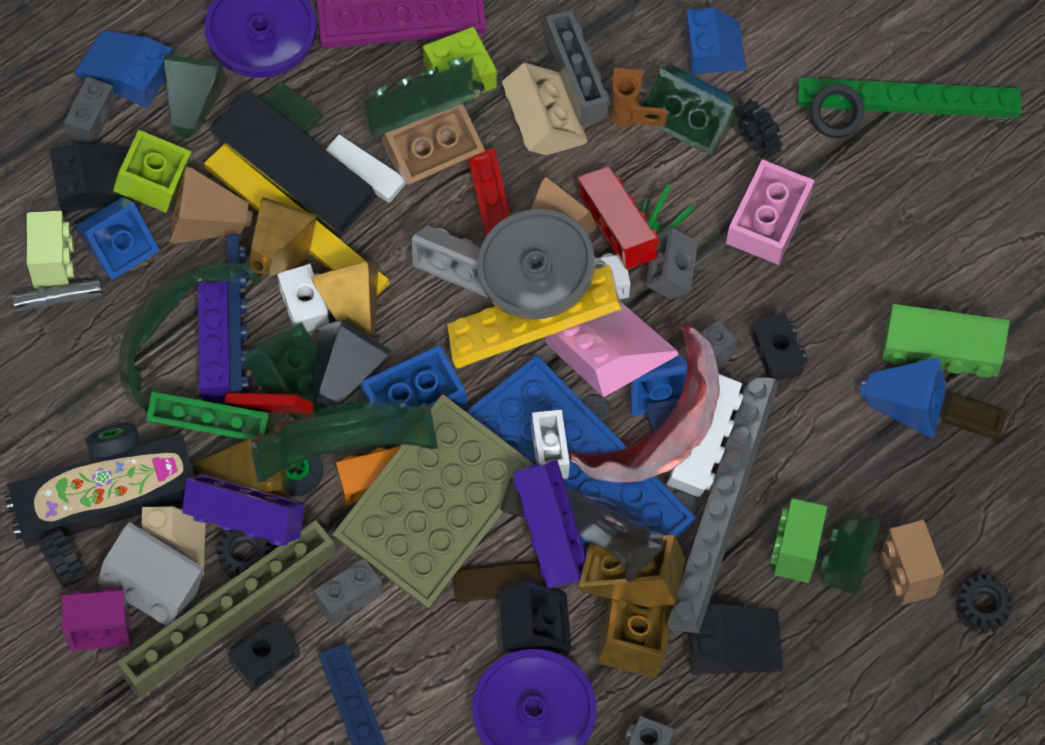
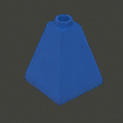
[630,330,690,416]
[860,358,947,438]

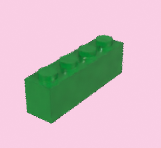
[146,392,272,440]

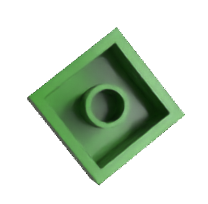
[770,498,827,583]

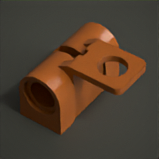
[610,68,667,127]

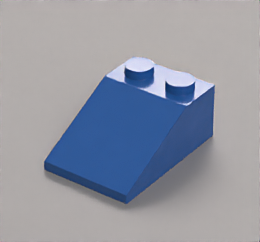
[74,30,175,108]

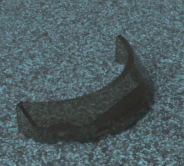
[500,477,663,582]

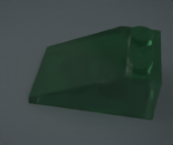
[242,322,333,425]

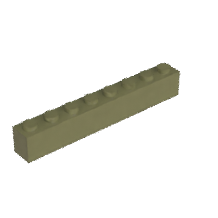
[117,520,335,697]

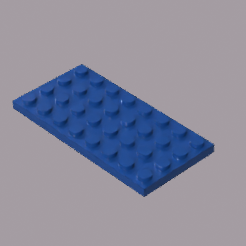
[466,355,696,555]

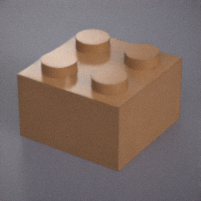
[879,520,944,605]

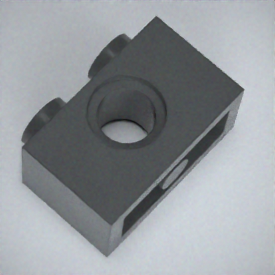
[64,77,116,145]
[646,228,698,299]
[314,558,383,627]

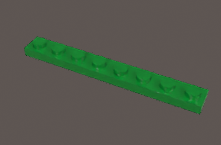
[797,78,1021,118]

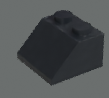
[499,581,571,653]

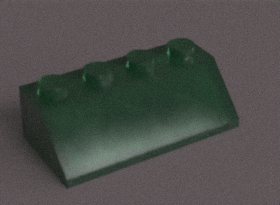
[365,56,485,138]

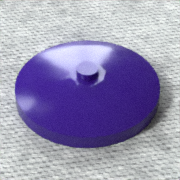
[205,0,316,78]
[472,649,596,745]

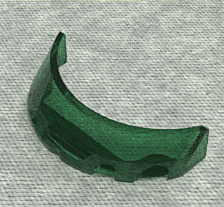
[119,263,260,413]
[251,399,438,483]

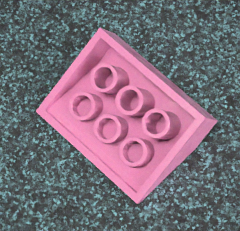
[545,301,678,397]

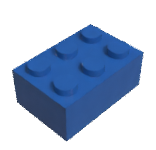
[361,345,467,444]

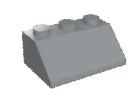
[412,225,488,298]
[97,522,204,626]

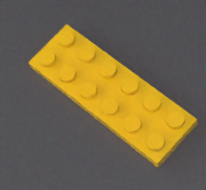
[447,265,621,368]

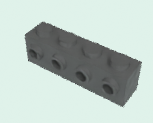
[544,10,611,125]

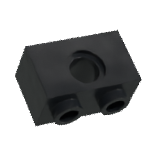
[750,312,807,382]
[227,618,300,691]

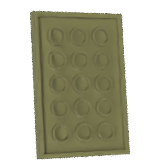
[332,394,534,609]

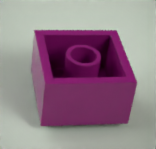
[61,588,131,651]

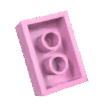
[726,159,815,265]

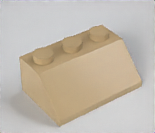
[502,63,588,155]

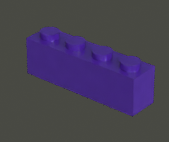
[198,281,230,402]
[513,458,586,588]
[182,474,305,546]

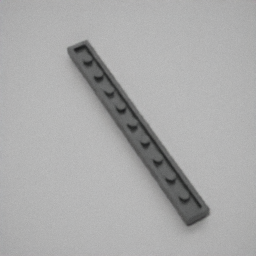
[667,377,778,633]

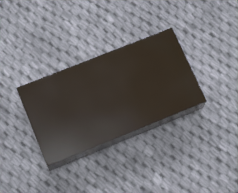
[942,394,1008,441]

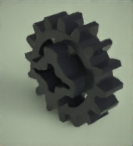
[735,99,783,159]

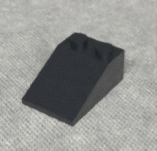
[50,143,136,213]
[689,604,783,675]

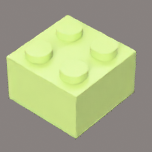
[27,211,74,290]

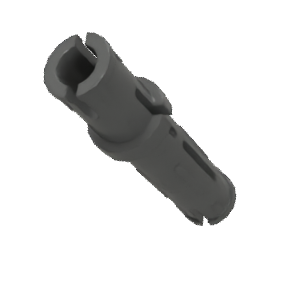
[12,278,102,312]

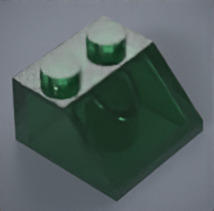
[820,518,881,595]

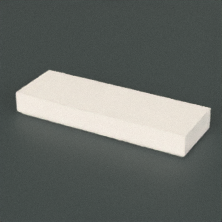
[326,135,406,203]

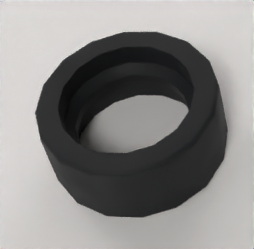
[809,84,864,139]

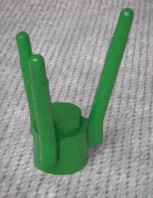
[641,184,694,234]

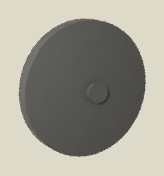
[477,209,595,320]

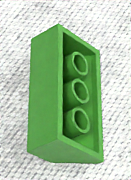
[882,304,1010,378]

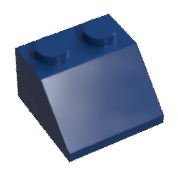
[684,8,746,74]
[75,197,160,280]

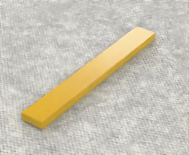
[204,145,389,296]

